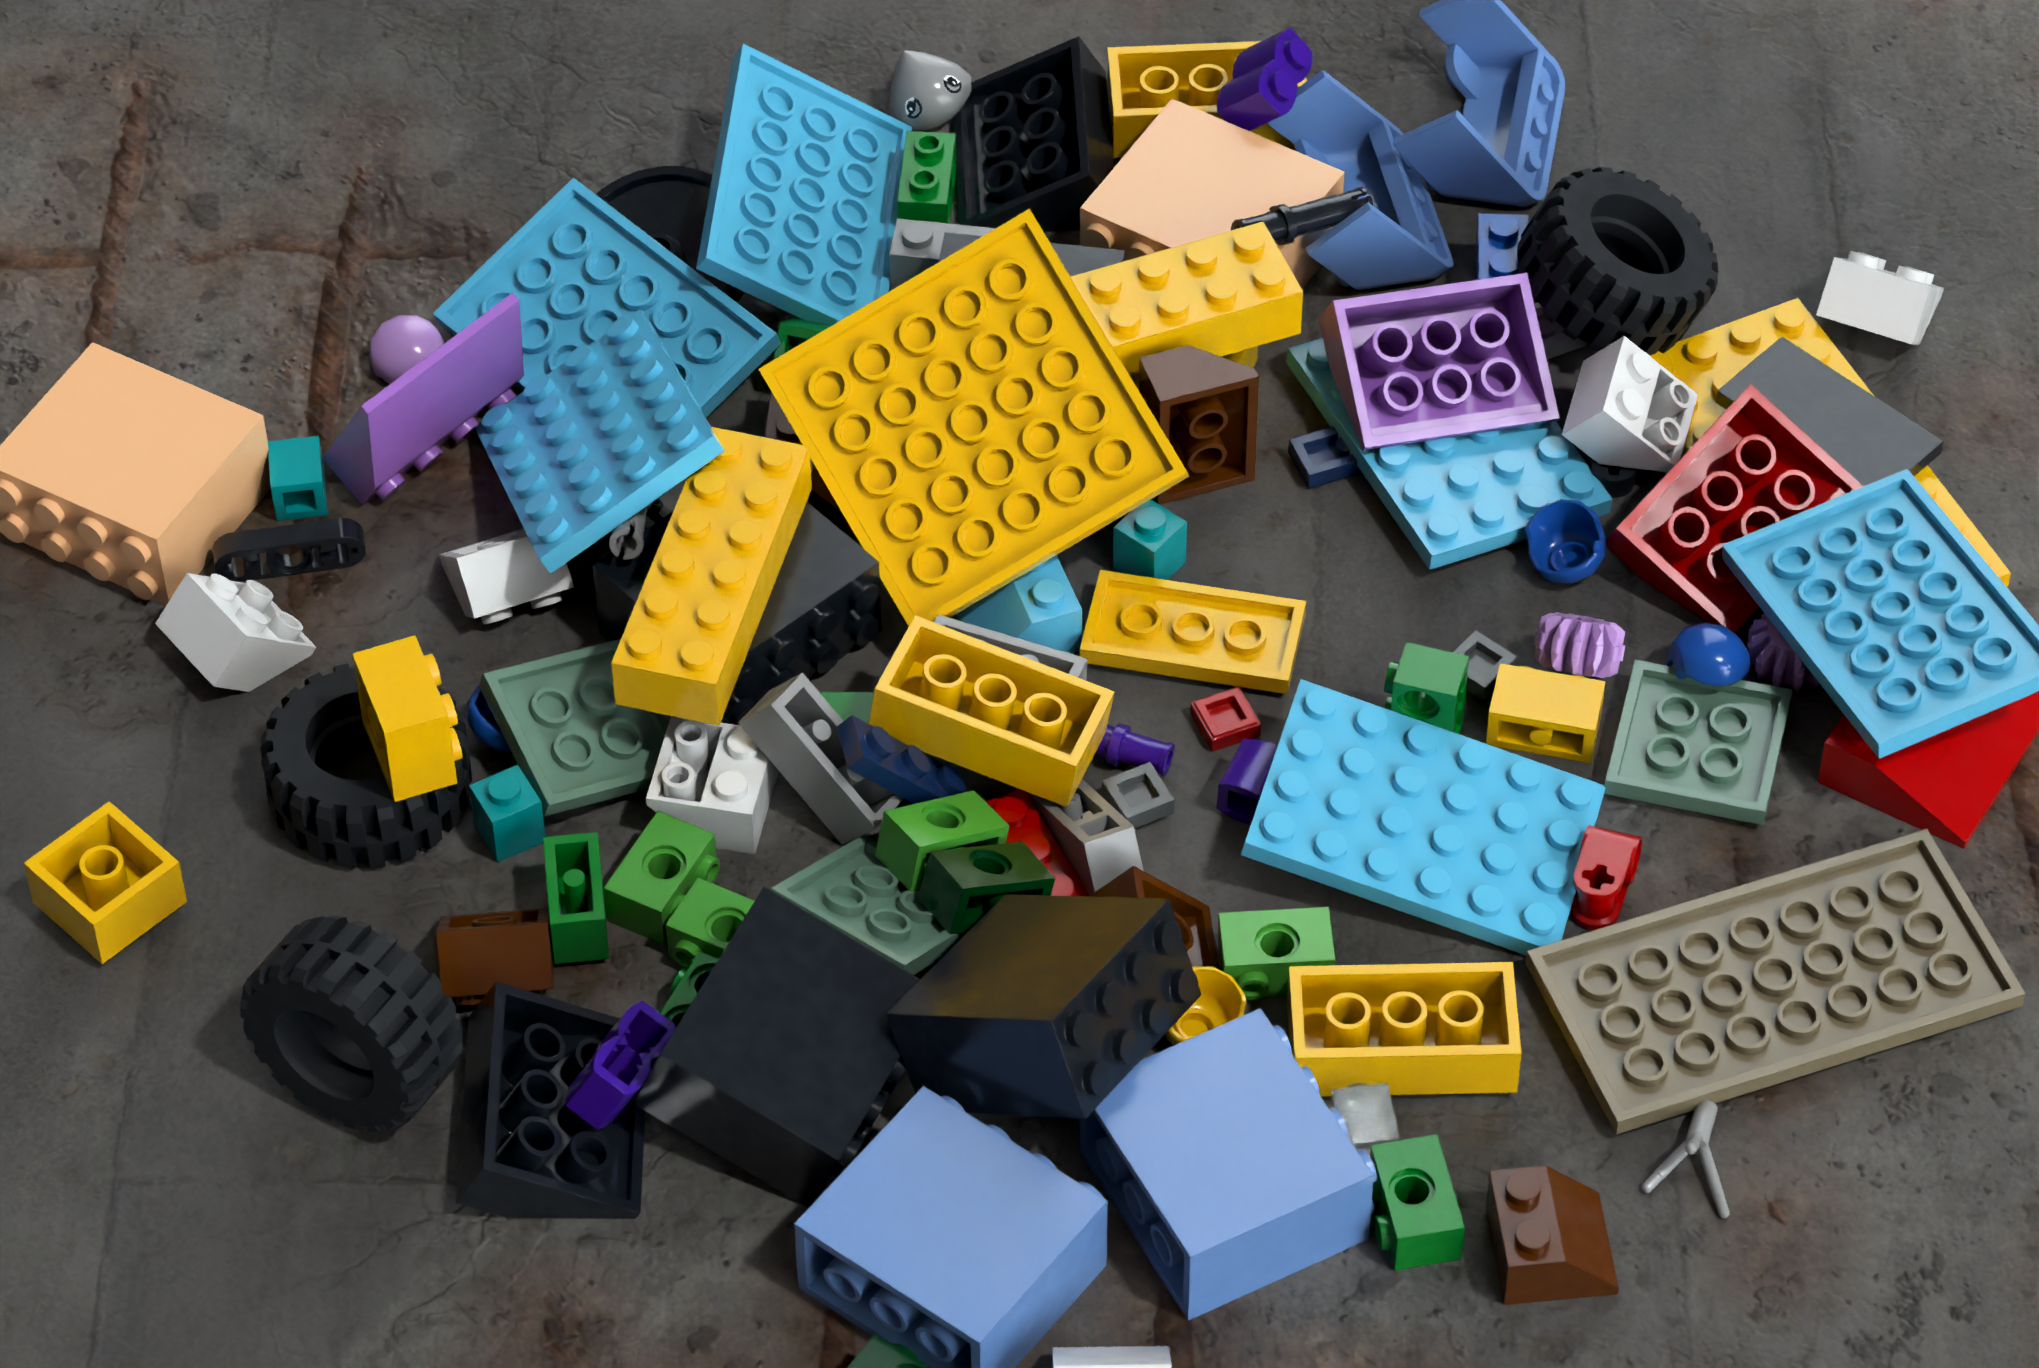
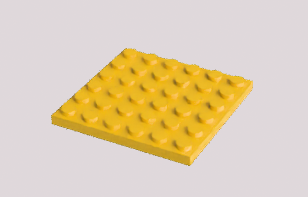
[759,208,1189,626]

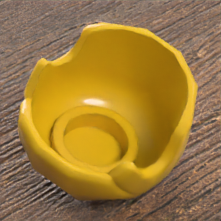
[1165,966,1247,1046]

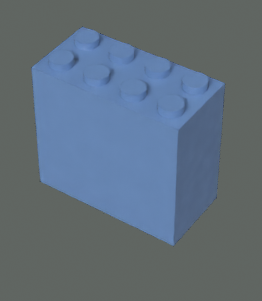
[1080,1008,1377,1321]
[794,1086,1108,1368]

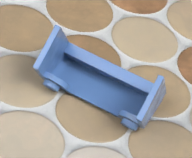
[1393,0,1565,207]
[1267,70,1454,290]

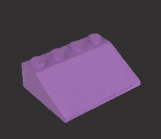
[1319,273,1560,450]
[323,293,524,505]

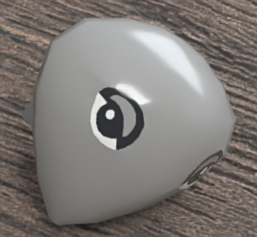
[889,50,971,131]

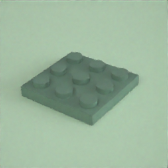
[479,639,668,817]
[1604,659,1793,825]
[770,835,967,975]

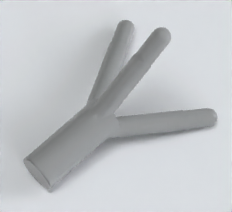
[1641,1100,1730,1218]

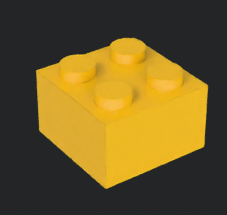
[352,635,463,802]
[24,801,187,964]

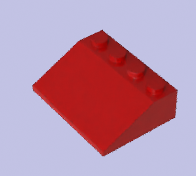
[1606,384,1864,633]
[1818,691,2039,849]

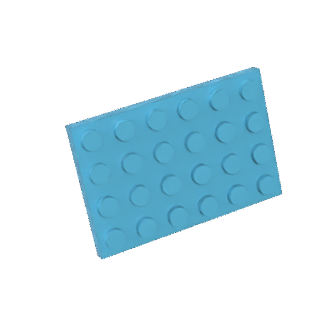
[696,44,912,325]
[433,177,782,418]
[475,309,725,574]
[1286,338,1613,570]
[1722,469,2039,759]
[1240,679,1606,955]

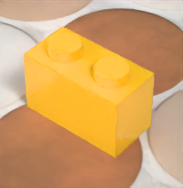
[1486,663,1606,764]

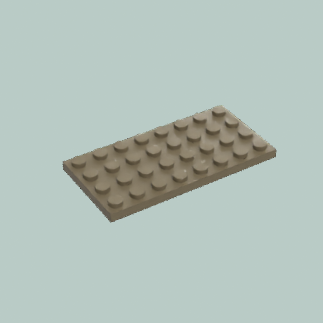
[1526,829,2026,1135]

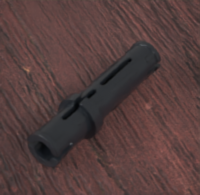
[1231,187,1373,245]

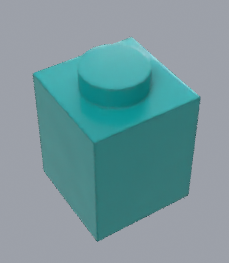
[268,436,328,521]
[1113,499,1187,580]
[469,765,546,863]

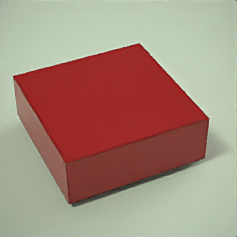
[1190,686,1261,752]

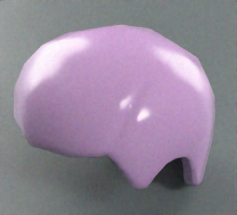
[369,315,444,384]

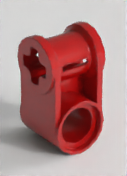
[1571,825,1642,931]

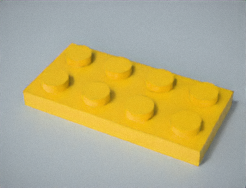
[1080,570,1306,694]

